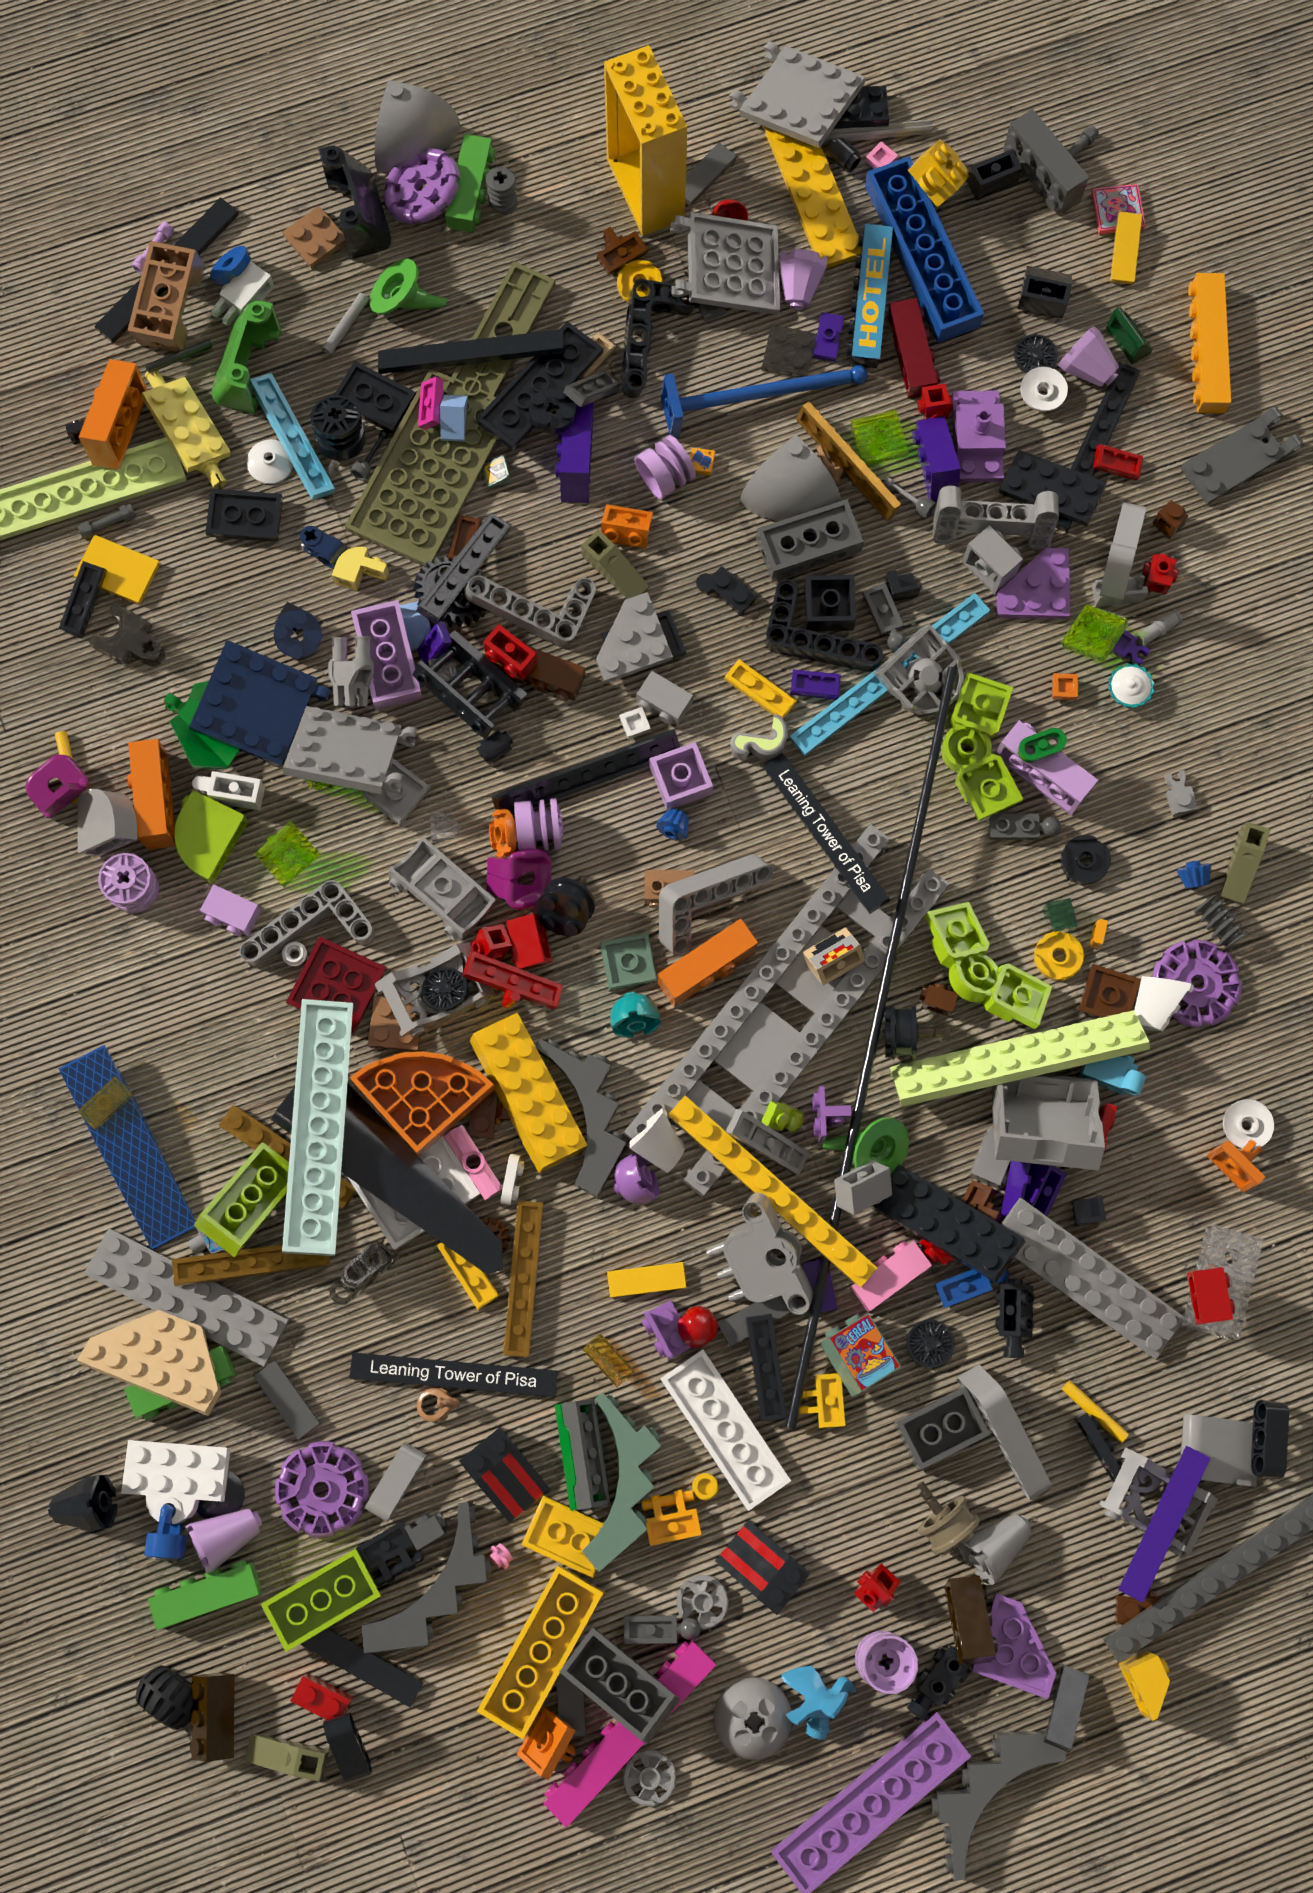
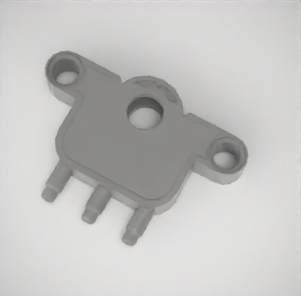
[706,1193,814,1315]

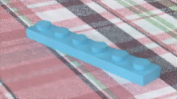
[249,373,335,500]

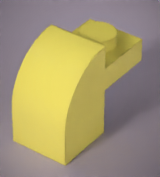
[332,547,389,591]

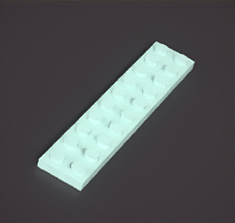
[282,999,353,1256]

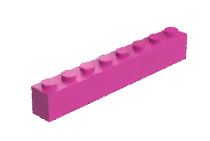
[543,1640,716,1828]

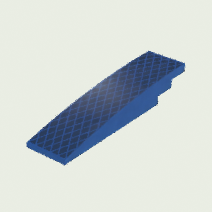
[58,1045,196,1250]

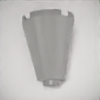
[958,1514,1032,1585]

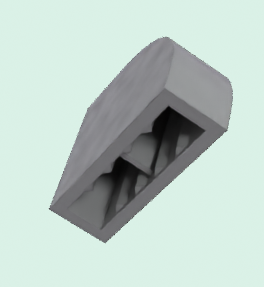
[78,789,137,857]

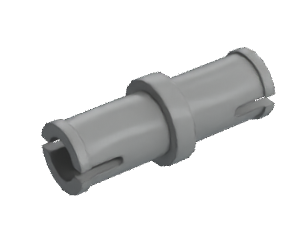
[1135,609,1182,646]

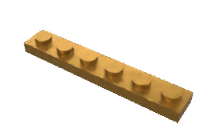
[796,402,901,521]
[218,1105,356,1210]
[503,1200,543,1358]
[172,1245,330,1287]

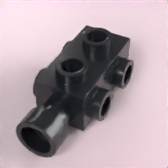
[995,1279,1034,1358]
[906,1645,971,1721]

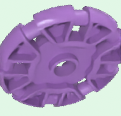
[383,148,460,224]
[1152,940,1242,1028]
[275,1441,369,1538]

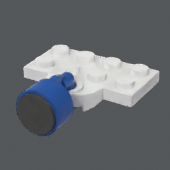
[121,1440,231,1561]

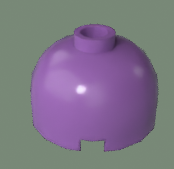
[613,1152,660,1204]

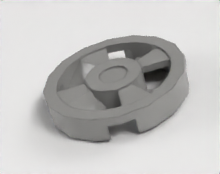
[676,1575,729,1630]
[623,1749,676,1807]

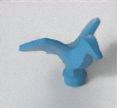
[781,1666,856,1740]

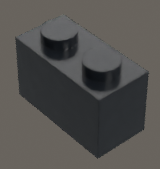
[966,149,1022,200]

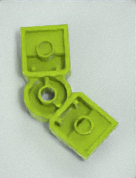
[941,672,1023,822]
[924,902,1053,1029]

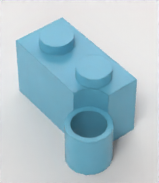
[1078,1055,1147,1096]

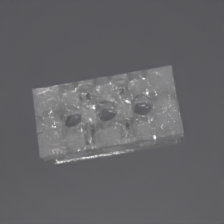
[1182,1225,1263,1341]

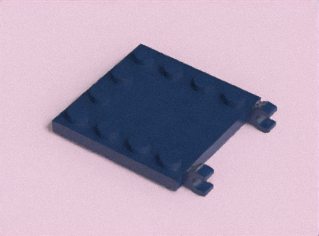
[189,640,331,767]

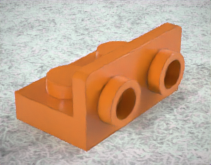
[601,504,653,548]

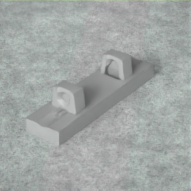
[726,1109,809,1175]

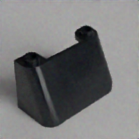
[318,146,392,259]

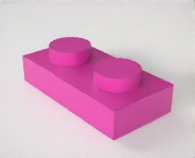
[418,376,443,430]

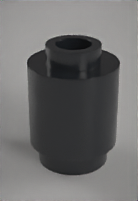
[827,138,861,172]
[476,730,513,764]

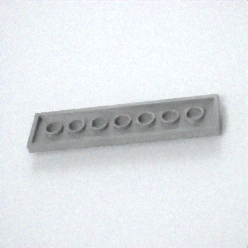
[1001,1198,1185,1360]
[84,1228,290,1367]

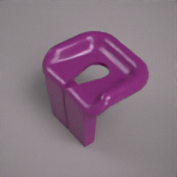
[25,754,89,818]
[487,849,552,910]

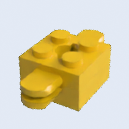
[908,139,969,207]

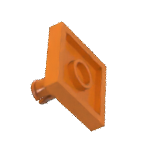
[1207,1140,1265,1192]
[517,1706,576,1780]

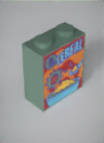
[820,1313,901,1397]

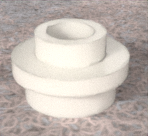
[282,942,307,967]

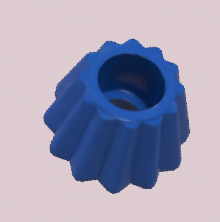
[656,808,689,841]
[1177,860,1211,888]

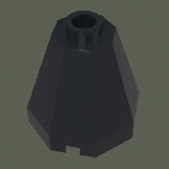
[48,1474,118,1531]

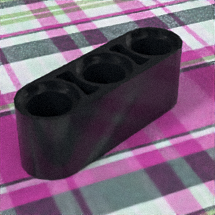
[1251,1400,1289,1479]
[323,1712,372,1782]

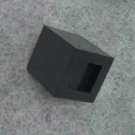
[884,570,921,602]
[1071,1195,1106,1227]

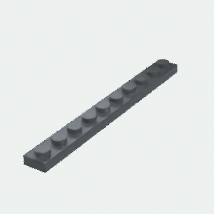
[1103,1494,1313,1663]

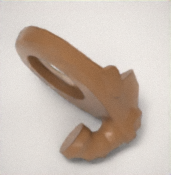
[816,444,844,484]
[417,1387,460,1422]

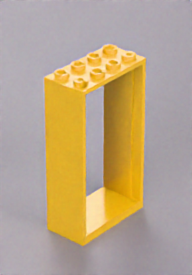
[604,45,687,236]

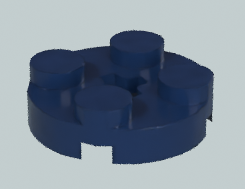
[273,610,322,658]

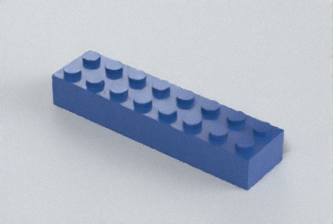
[865,156,984,343]

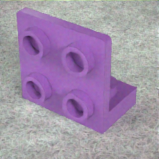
[642,1300,692,1361]

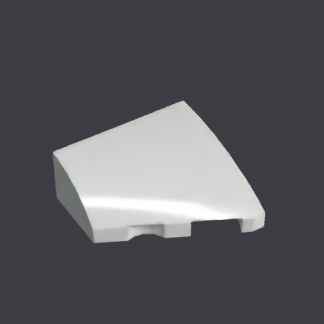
[1134,976,1194,1032]
[630,1108,685,1173]

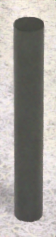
[145,339,213,373]

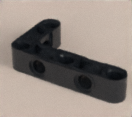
[622,279,697,398]

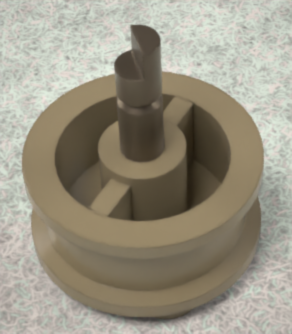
[917,1481,980,1557]

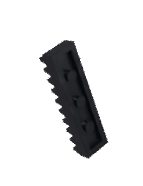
[745,1313,787,1422]

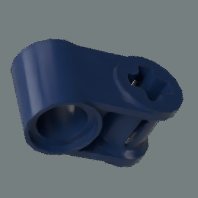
[300,526,347,569]

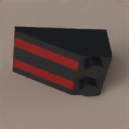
[459,1427,550,1523]
[715,1520,811,1615]

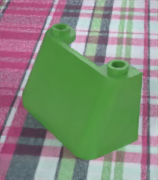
[211,301,282,414]

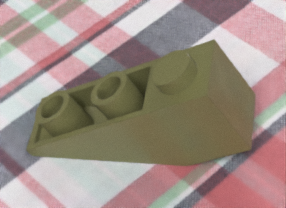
[581,529,649,599]
[1220,822,1271,904]
[245,1733,330,1781]

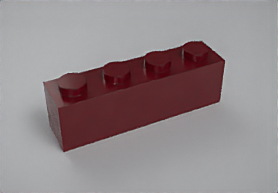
[887,298,940,398]

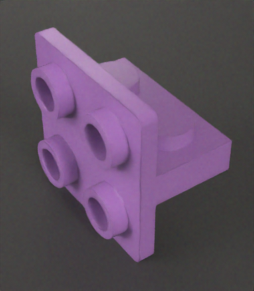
[812,1086,851,1143]

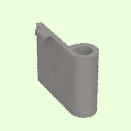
[1181,1414,1257,1487]

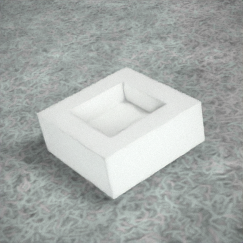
[619,707,651,740]

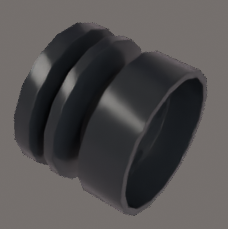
[311,395,366,461]

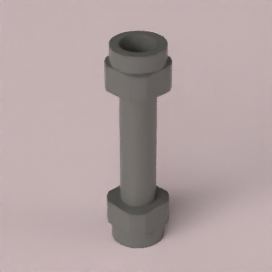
[1068,125,1099,158]
[78,504,136,540]

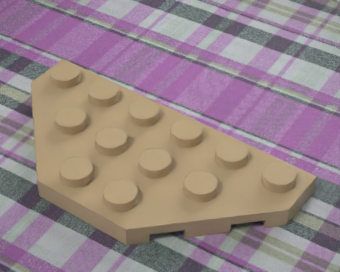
[77,1310,221,1416]

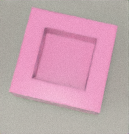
[865,142,898,169]

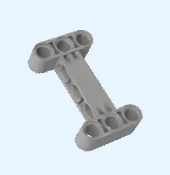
[933,486,1059,550]

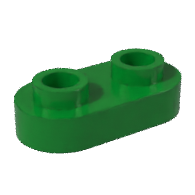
[1018,728,1067,763]

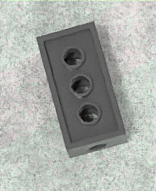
[756,499,864,582]

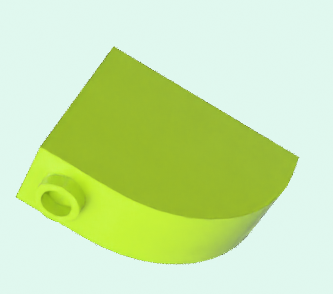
[174,790,249,885]

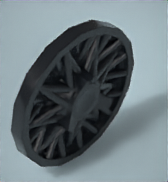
[1014,334,1058,374]
[421,968,468,1012]
[906,1319,955,1368]

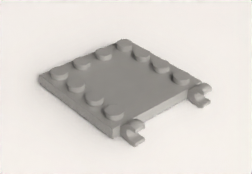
[729,41,865,148]
[670,212,780,315]
[283,706,417,794]

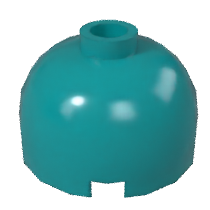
[610,992,661,1038]

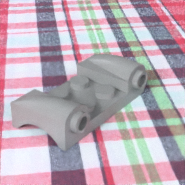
[389,836,496,941]

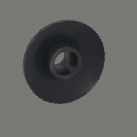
[197,1470,245,1519]

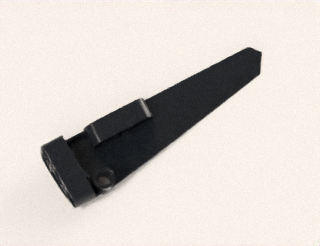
[271,1082,503,1274]

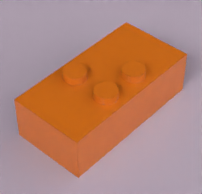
[79,359,148,470]
[127,739,176,850]
[657,919,758,1008]

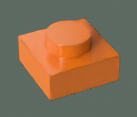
[1052,673,1078,700]

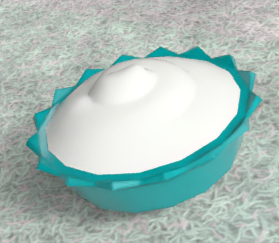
[1108,663,1155,708]

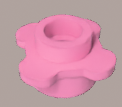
[489,1543,513,1570]

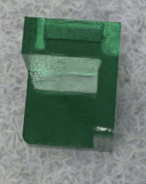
[1042,898,1078,932]

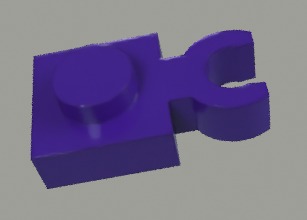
[1103,625,1150,666]

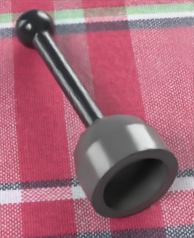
[350,430,388,481]

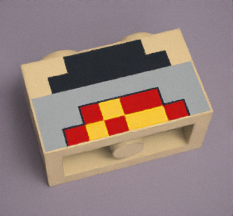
[803,927,865,986]

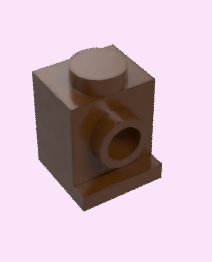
[1152,500,1188,539]
[919,984,958,1017]

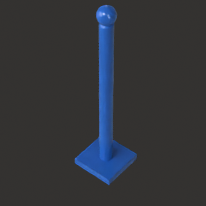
[660,365,868,438]

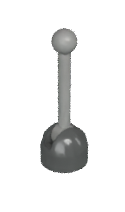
[884,478,937,519]

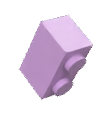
[200,884,262,937]

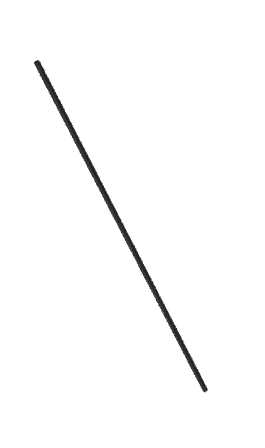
[785,667,957,1429]

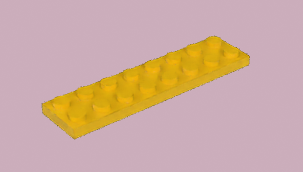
[762,125,861,269]

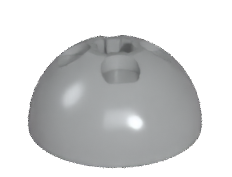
[714,1677,792,1760]

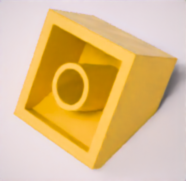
[1118,1651,1170,1721]

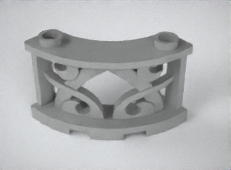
[375,942,495,1038]
[1099,1447,1218,1557]

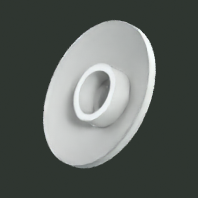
[1020,367,1068,411]
[247,439,294,485]
[1223,1099,1274,1150]

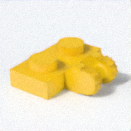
[799,1373,845,1428]

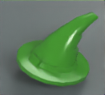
[369,258,447,315]
[823,1117,909,1175]

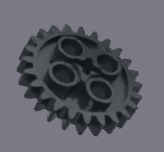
[413,556,487,628]

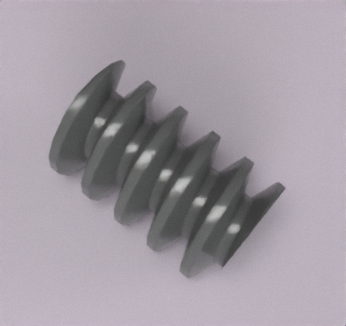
[486,167,518,215]
[1194,893,1248,947]

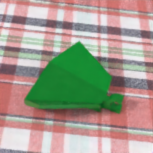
[164,681,242,770]

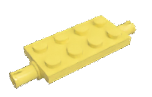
[142,370,231,489]

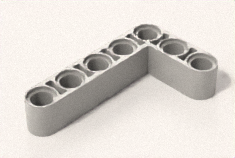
[1099,502,1147,601]
[464,576,596,646]
[659,854,774,957]
[239,880,375,967]
[957,1364,1052,1500]

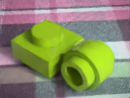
[761,1101,805,1132]

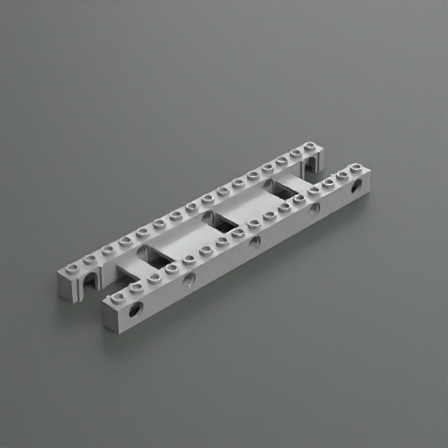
[624,824,949,1198]

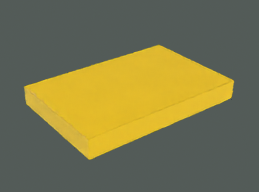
[73,535,160,605]
[521,1496,604,1578]

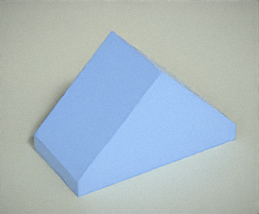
[440,395,468,442]
[400,601,431,651]

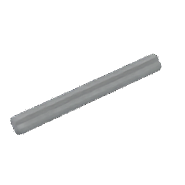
[823,120,932,144]

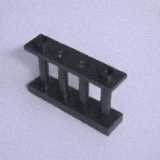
[412,630,527,739]

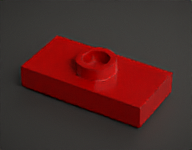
[1093,444,1143,481]

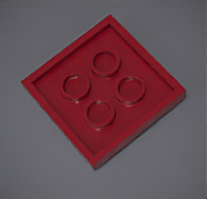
[286,936,387,1035]

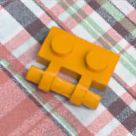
[641,1490,701,1546]

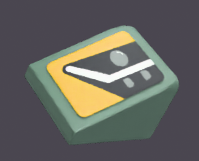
[483,456,510,489]

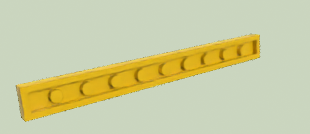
[668,1096,878,1288]

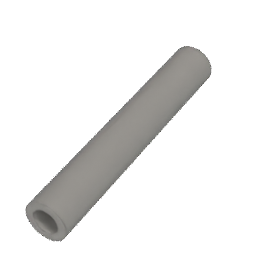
[321,293,369,355]

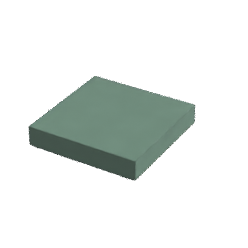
[600,933,658,991]

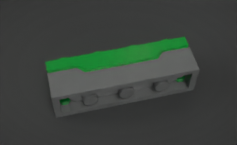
[555,1399,610,1511]

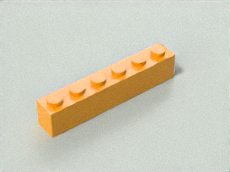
[1188,273,1231,413]

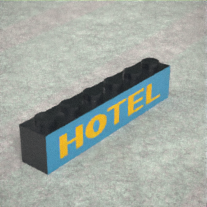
[846,224,893,368]

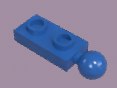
[934,1268,1009,1308]

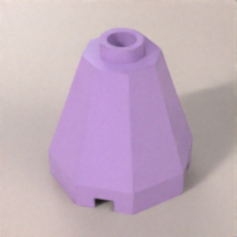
[779,249,828,310]
[1058,326,1119,387]

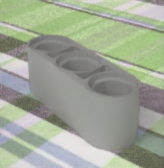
[365,1442,427,1522]

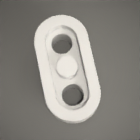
[501,1154,525,1205]

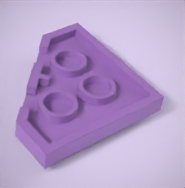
[997,548,1070,619]
[971,1593,1056,1699]

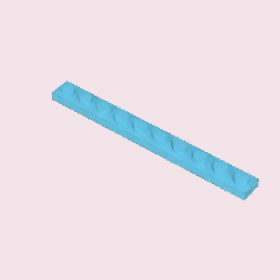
[789,593,990,757]

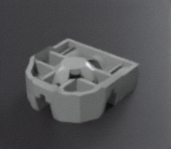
[873,624,964,715]

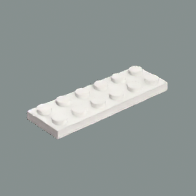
[660,1350,791,1511]

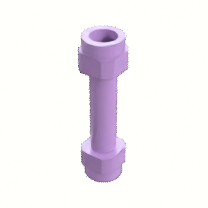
[131,221,174,274]

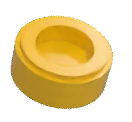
[692,1473,718,1500]

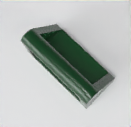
[1106,307,1153,365]

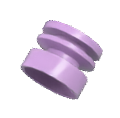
[634,435,696,500]
[514,798,564,851]
[98,853,159,913]
[855,1631,918,1694]

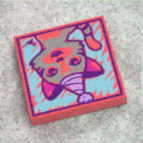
[1091,184,1146,235]

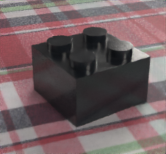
[804,575,856,631]

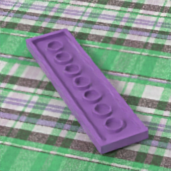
[770,1712,972,1893]

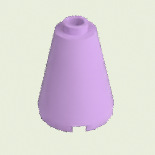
[185,1509,263,1574]

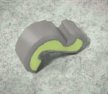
[730,714,788,761]

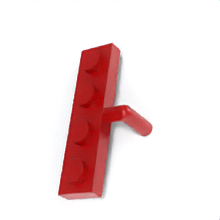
[462,951,563,1010]

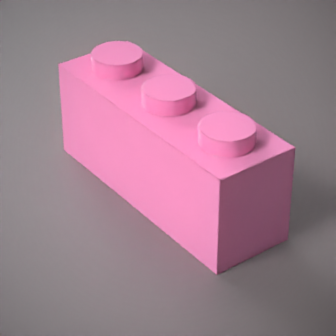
[850,1240,932,1312]

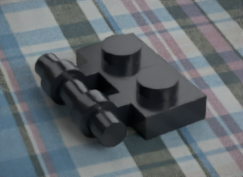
[356,1520,424,1587]

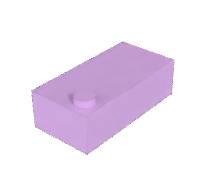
[351,600,423,710]
[995,720,1098,815]

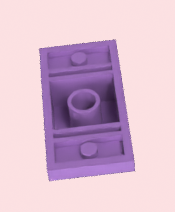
[951,391,1006,482]

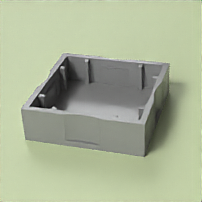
[992,1075,1105,1171]

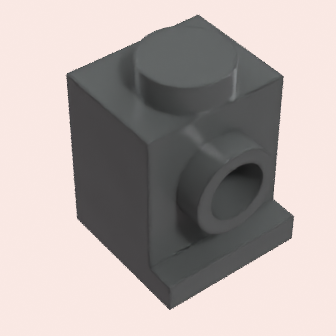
[404,1512,448,1550]

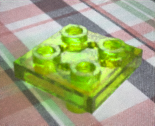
[850,410,909,466]
[1061,604,1129,663]
[254,821,320,888]

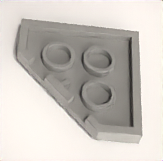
[596,592,673,683]

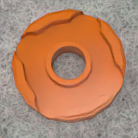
[489,809,517,858]

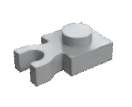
[1164,770,1198,816]

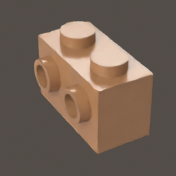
[644,870,694,908]

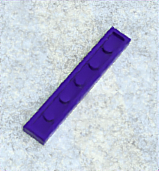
[1118,1446,1211,1603]

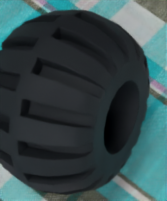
[135,1665,195,1730]

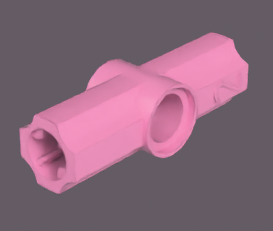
[444,1125,503,1201]

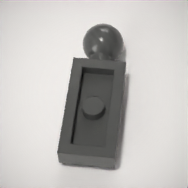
[862,583,907,651]
[989,814,1061,840]
[624,1615,701,1644]

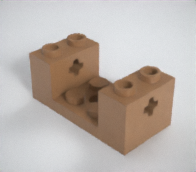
[128,241,205,352]

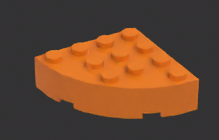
[349,1051,495,1157]

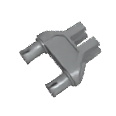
[328,636,374,706]

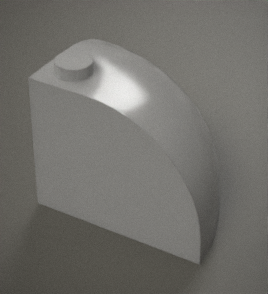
[375,80,460,173]
[740,434,841,521]

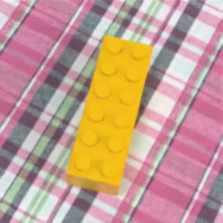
[469,1013,588,1174]
[477,1565,605,1739]

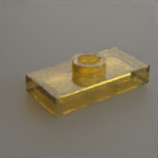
[77,1076,134,1130]
[582,1333,635,1388]

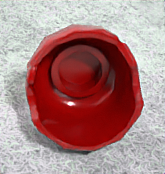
[712,199,749,221]
[677,1306,718,1348]

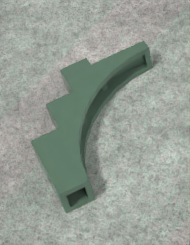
[582,1392,661,1572]

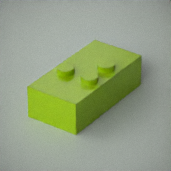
[194,1142,289,1258]
[261,1548,381,1652]

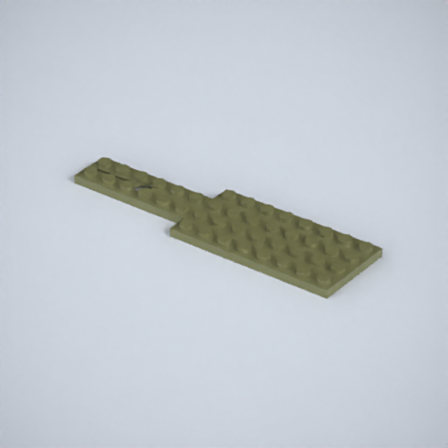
[344,261,556,566]

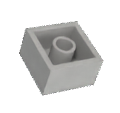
[962,525,1023,595]

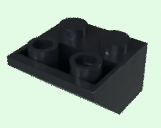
[1017,266,1072,319]

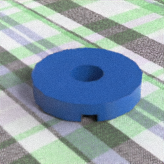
[210,246,251,285]

